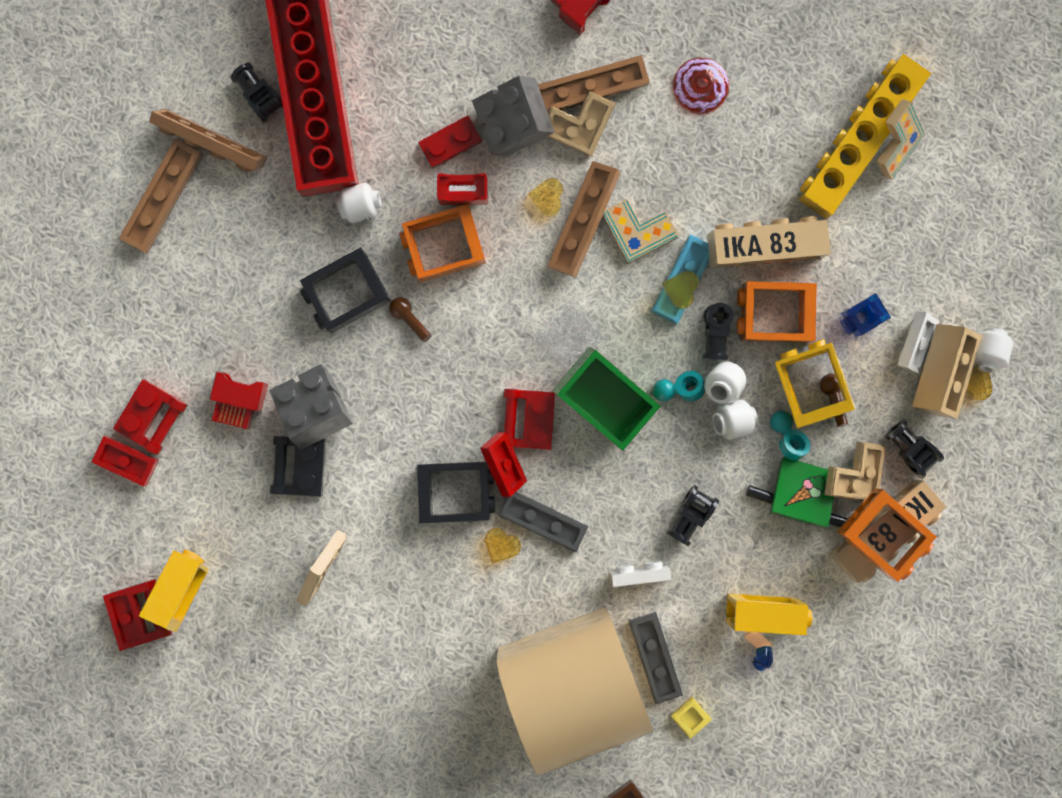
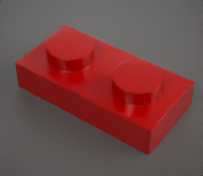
[418,115,482,169]
[480,432,527,497]
[91,436,159,487]

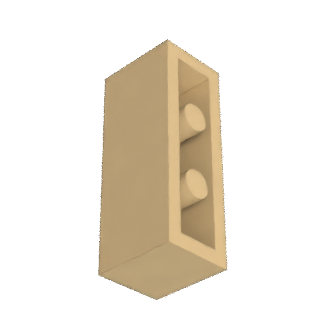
[912,324,982,419]

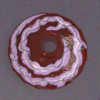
[673,57,730,114]

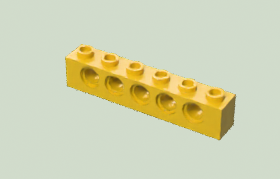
[798,53,932,219]

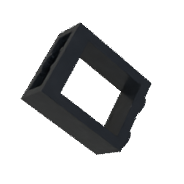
[300,247,392,333]
[417,461,496,523]

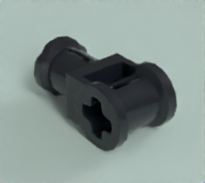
[230,62,283,123]
[702,302,734,360]
[885,419,944,479]
[667,484,719,547]

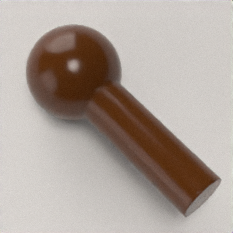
[389,297,432,342]
[820,374,848,427]

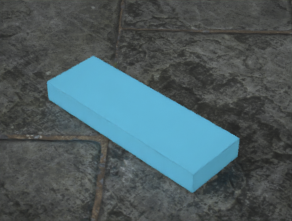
[651,234,709,325]

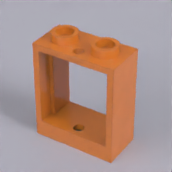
[399,204,486,282]
[736,281,817,343]
[837,488,937,582]

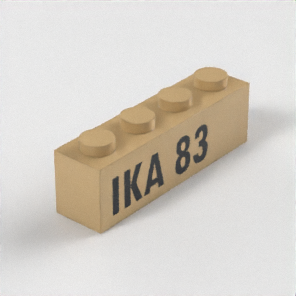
[707,216,831,269]
[829,479,947,584]

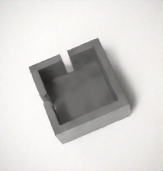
[472,76,555,156]
[269,364,353,450]

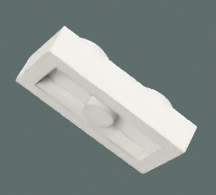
[897,311,940,375]
[610,561,671,587]

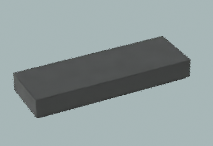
[498,492,589,552]
[628,611,683,704]

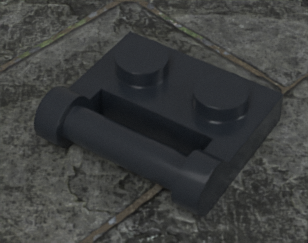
[270,436,326,497]

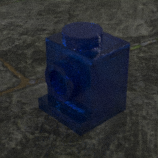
[840,293,891,337]

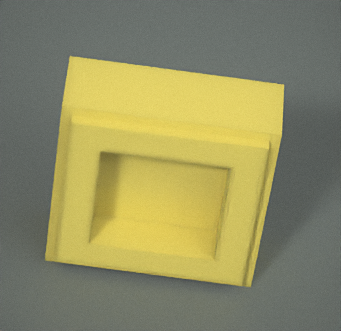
[670,696,712,739]

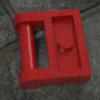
[113,379,188,455]
[503,389,555,450]
[103,579,172,651]

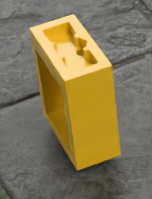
[775,339,856,428]
[139,549,209,633]
[726,593,812,635]

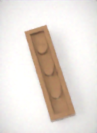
[538,55,650,112]
[149,108,267,172]
[119,138,203,254]
[548,161,621,278]

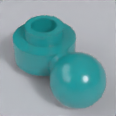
[652,371,705,402]
[770,410,811,461]

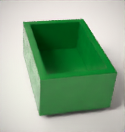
[552,346,661,451]

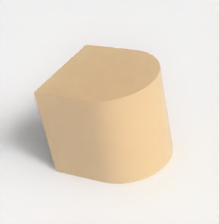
[497,606,654,776]

